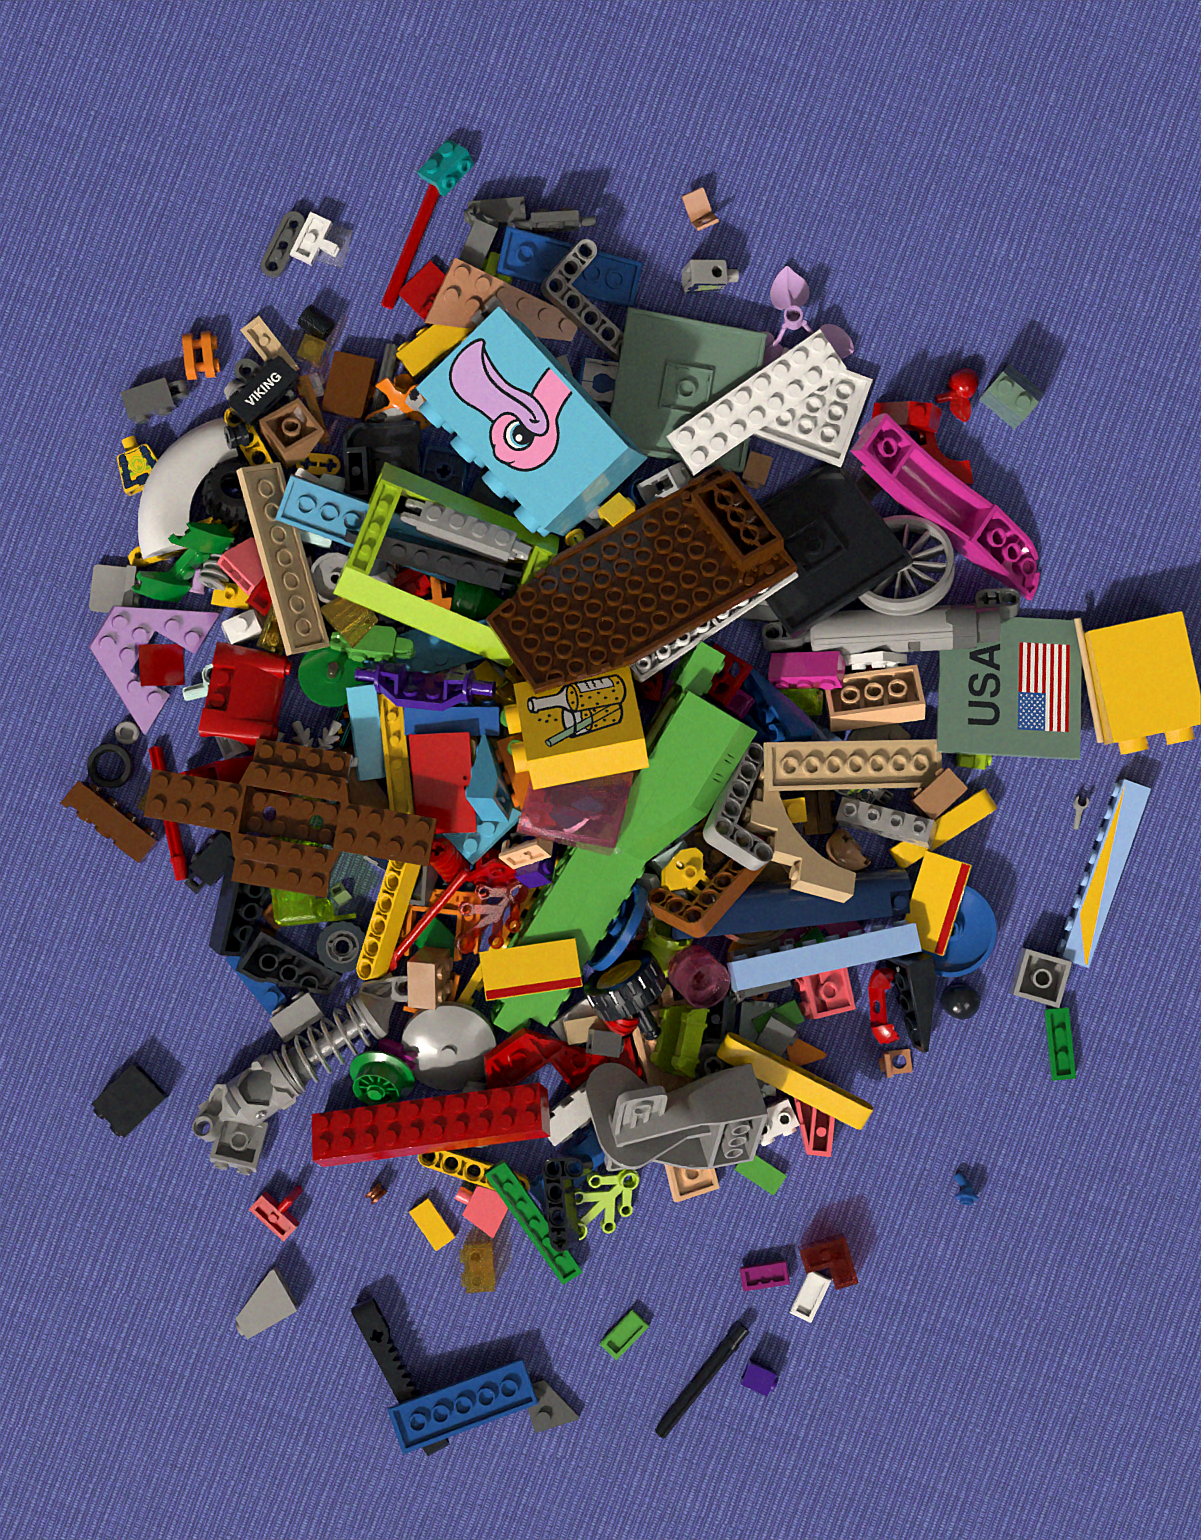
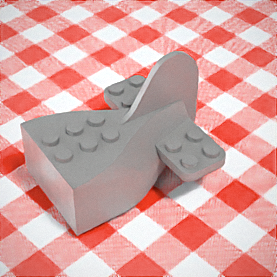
[586,1063,768,1171]

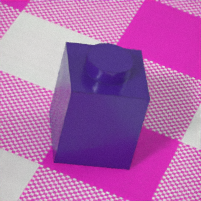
[740,1358,779,1396]

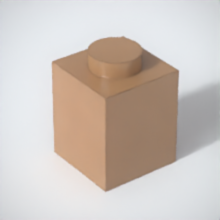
[741,451,773,490]

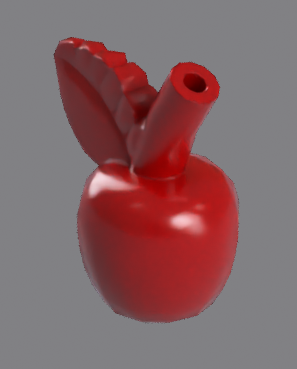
[934,367,980,422]

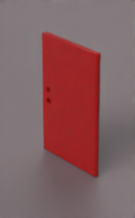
[409,732,478,834]

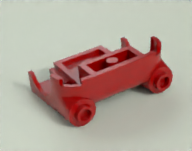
[198,642,292,751]

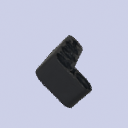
[542,1153,593,1252]

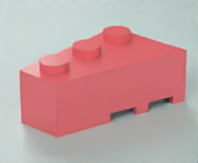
[793,1082,838,1157]

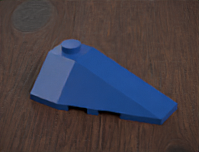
[742,669,815,743]

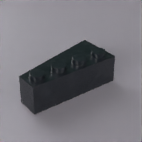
[209,856,273,957]

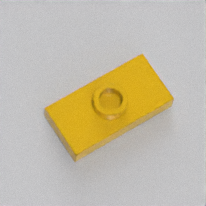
[211,582,255,610]

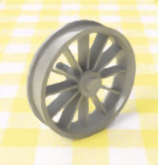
[859,515,955,616]

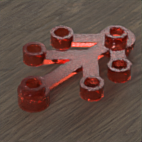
[455,880,528,953]

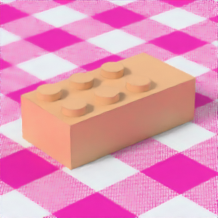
[823,665,925,732]

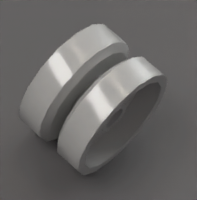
[310,553,352,606]

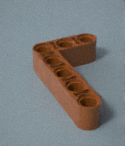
[647,858,768,938]

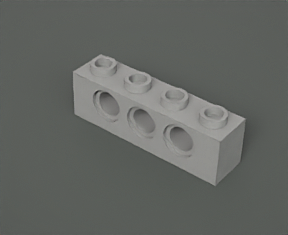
[836,797,937,849]

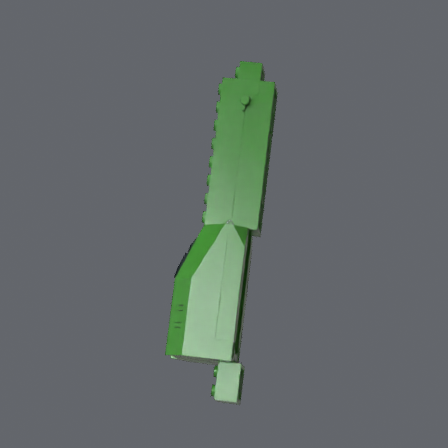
[490,641,757,1035]

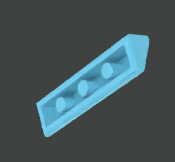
[346,683,386,781]

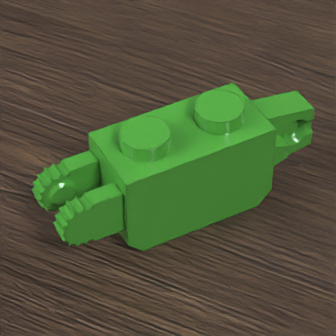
[330,623,416,663]

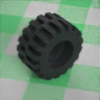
[201,460,250,526]

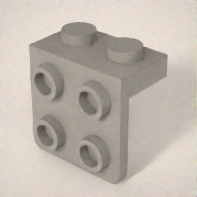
[89,564,142,613]

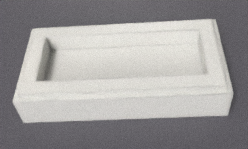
[789,1268,831,1323]

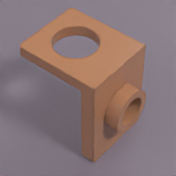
[681,187,719,231]
[878,1049,912,1078]

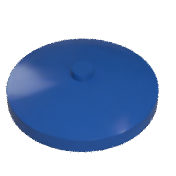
[587,882,648,971]
[903,885,998,977]

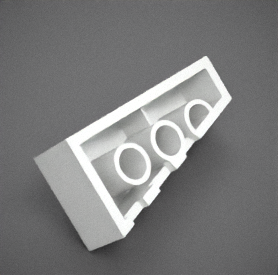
[548,1081,592,1146]

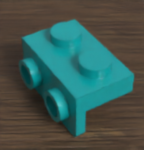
[417,139,474,196]

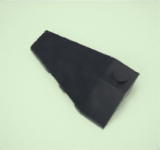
[235,922,342,995]
[885,951,937,1053]

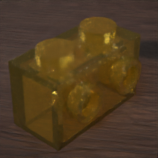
[459,1240,496,1293]

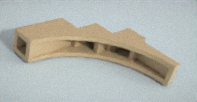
[741,764,856,903]

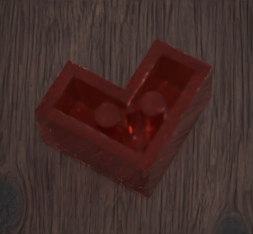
[797,1233,859,1290]

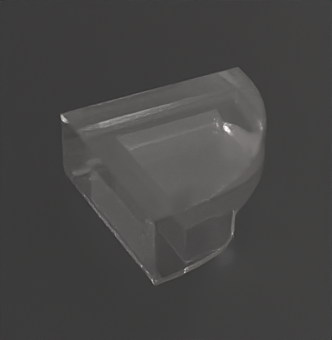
[308,373,325,398]

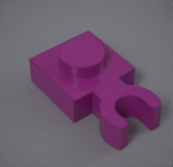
[378,1038,418,1071]

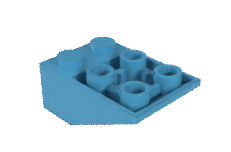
[465,734,513,822]

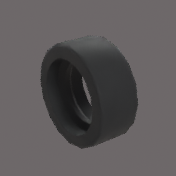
[87,743,135,788]

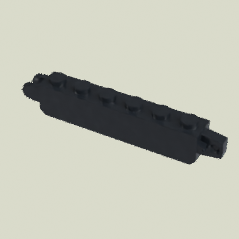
[344,527,524,591]

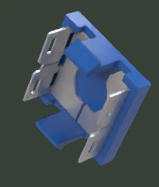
[576,356,619,408]

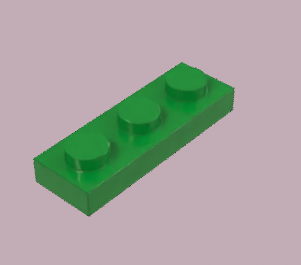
[1044,1007,1076,1081]

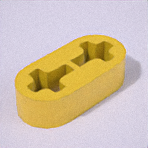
[296,453,342,477]

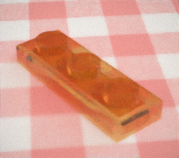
[297,374,332,448]

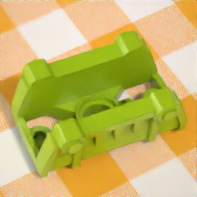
[650,1004,709,1078]

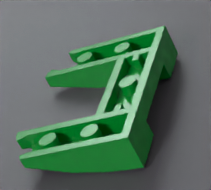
[131,522,235,602]

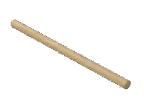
[1074,617,1104,743]

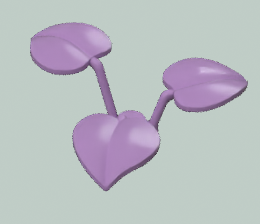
[759,266,854,370]

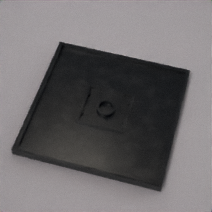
[759,462,913,640]

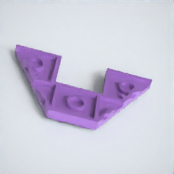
[88,605,219,735]

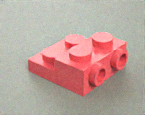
[794,967,856,1020]

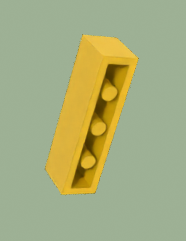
[396,324,475,381]

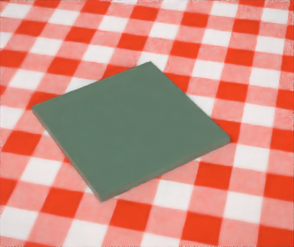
[609,307,767,473]

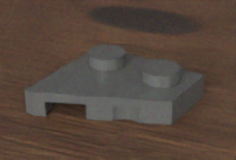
[528,1379,579,1433]

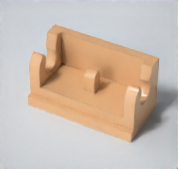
[499,828,554,869]

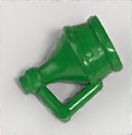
[450,575,518,622]

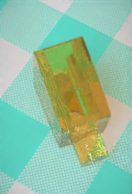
[320,597,378,648]

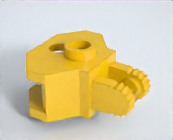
[661,847,711,898]

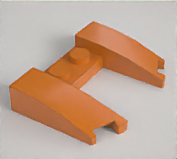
[397,888,488,961]

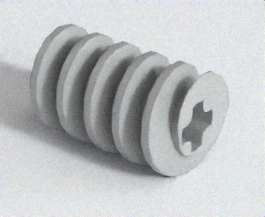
[197,541,237,591]

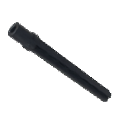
[655,1323,750,1439]

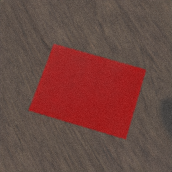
[139,644,185,686]

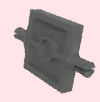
[515,207,596,234]

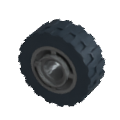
[316,919,366,973]

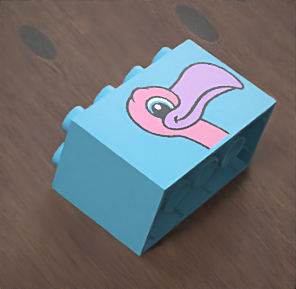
[416,306,647,537]

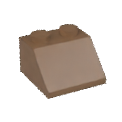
[259,398,324,469]

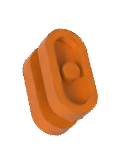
[182,331,221,380]

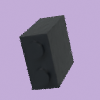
[91,1062,169,1138]

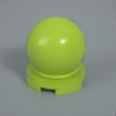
[640,918,694,978]

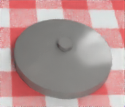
[401,1001,496,1090]

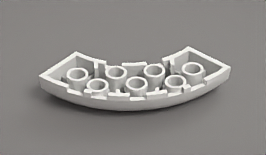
[138,417,238,559]

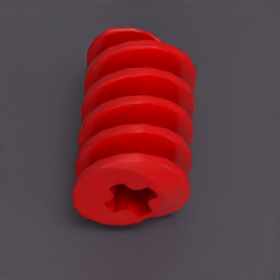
[430,838,471,885]

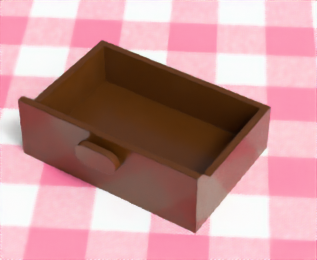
[321,351,379,422]

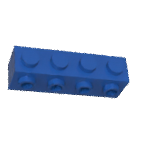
[404,699,503,736]

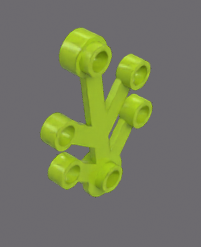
[574,1169,640,1240]

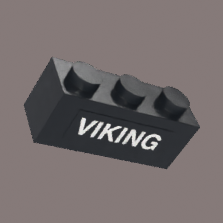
[228,355,299,429]

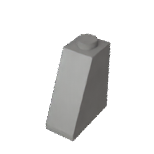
[235,1266,300,1340]

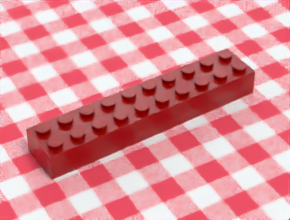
[311,1082,551,1167]

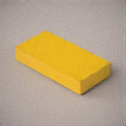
[409,1198,456,1251]

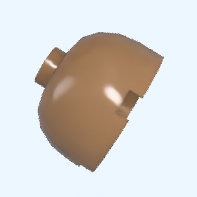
[826,826,871,872]

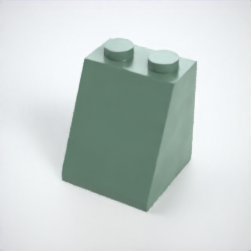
[979,364,1046,430]

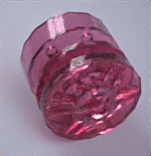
[667,945,730,1008]

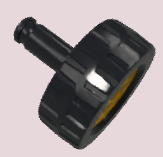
[584,949,667,1041]

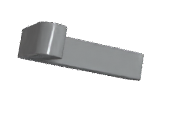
[541,239,623,361]
[703,742,773,871]

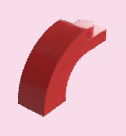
[917,431,974,486]

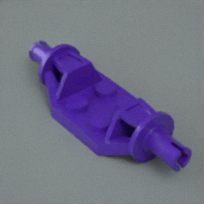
[355,660,496,711]

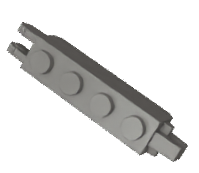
[400,499,531,563]

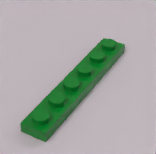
[484,1159,583,1285]

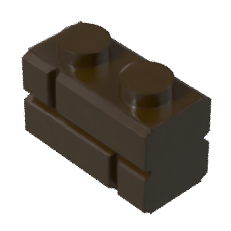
[800,790,838,835]

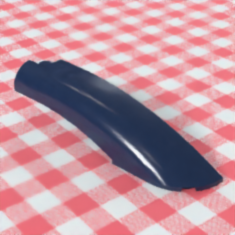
[671,866,912,940]

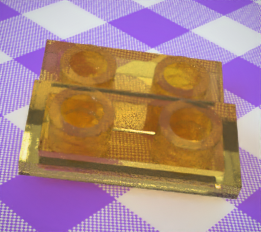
[257,603,284,655]

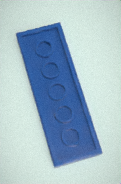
[496,226,643,308]
[387,1357,539,1454]

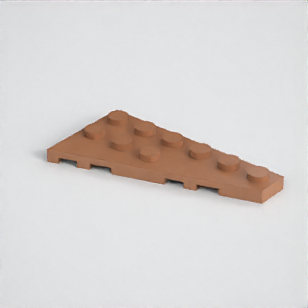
[424,257,578,341]

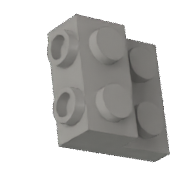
[209,1121,269,1175]

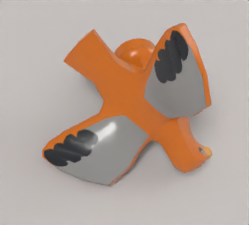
[365,374,432,430]

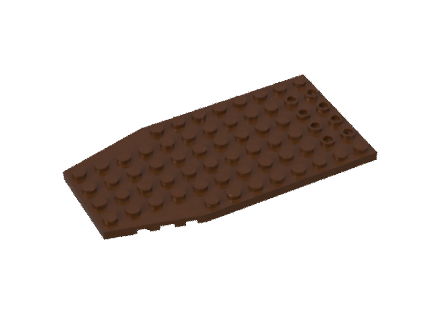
[486,464,797,694]

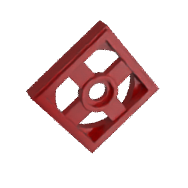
[707,644,753,706]

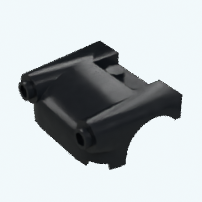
[343,420,422,516]

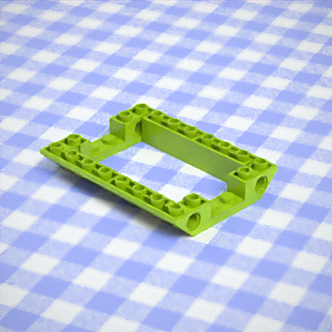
[333,462,560,667]

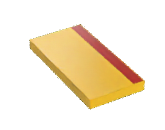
[905,850,972,956]
[479,938,582,1001]

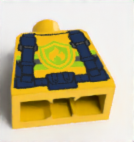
[117,436,158,496]

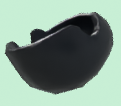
[941,983,981,1020]

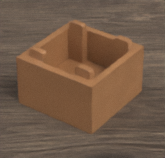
[908,768,968,820]

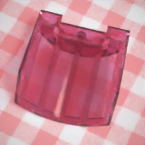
[516,770,635,856]

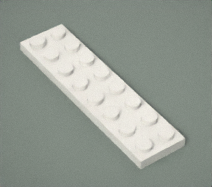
[666,329,846,476]

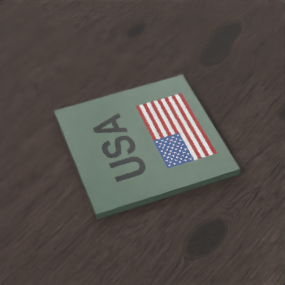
[936,617,1082,760]

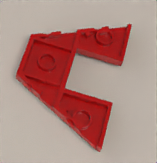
[484,1028,611,1090]

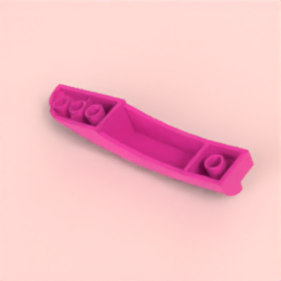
[851,413,1040,600]

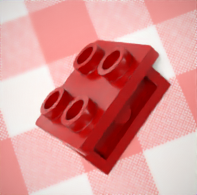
[466,848,520,893]

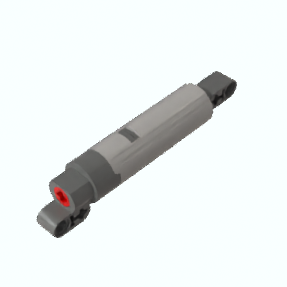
[762,588,1021,656]

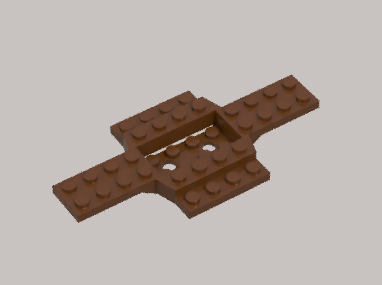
[144,738,438,898]

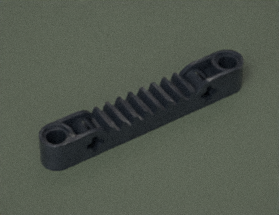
[351,1297,450,1456]

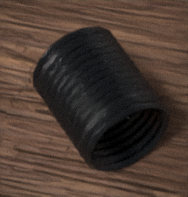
[297,304,336,342]

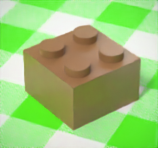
[407,947,453,1010]

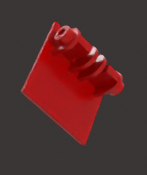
[398,260,445,326]

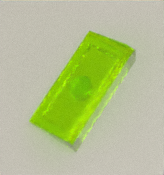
[778,688,823,715]

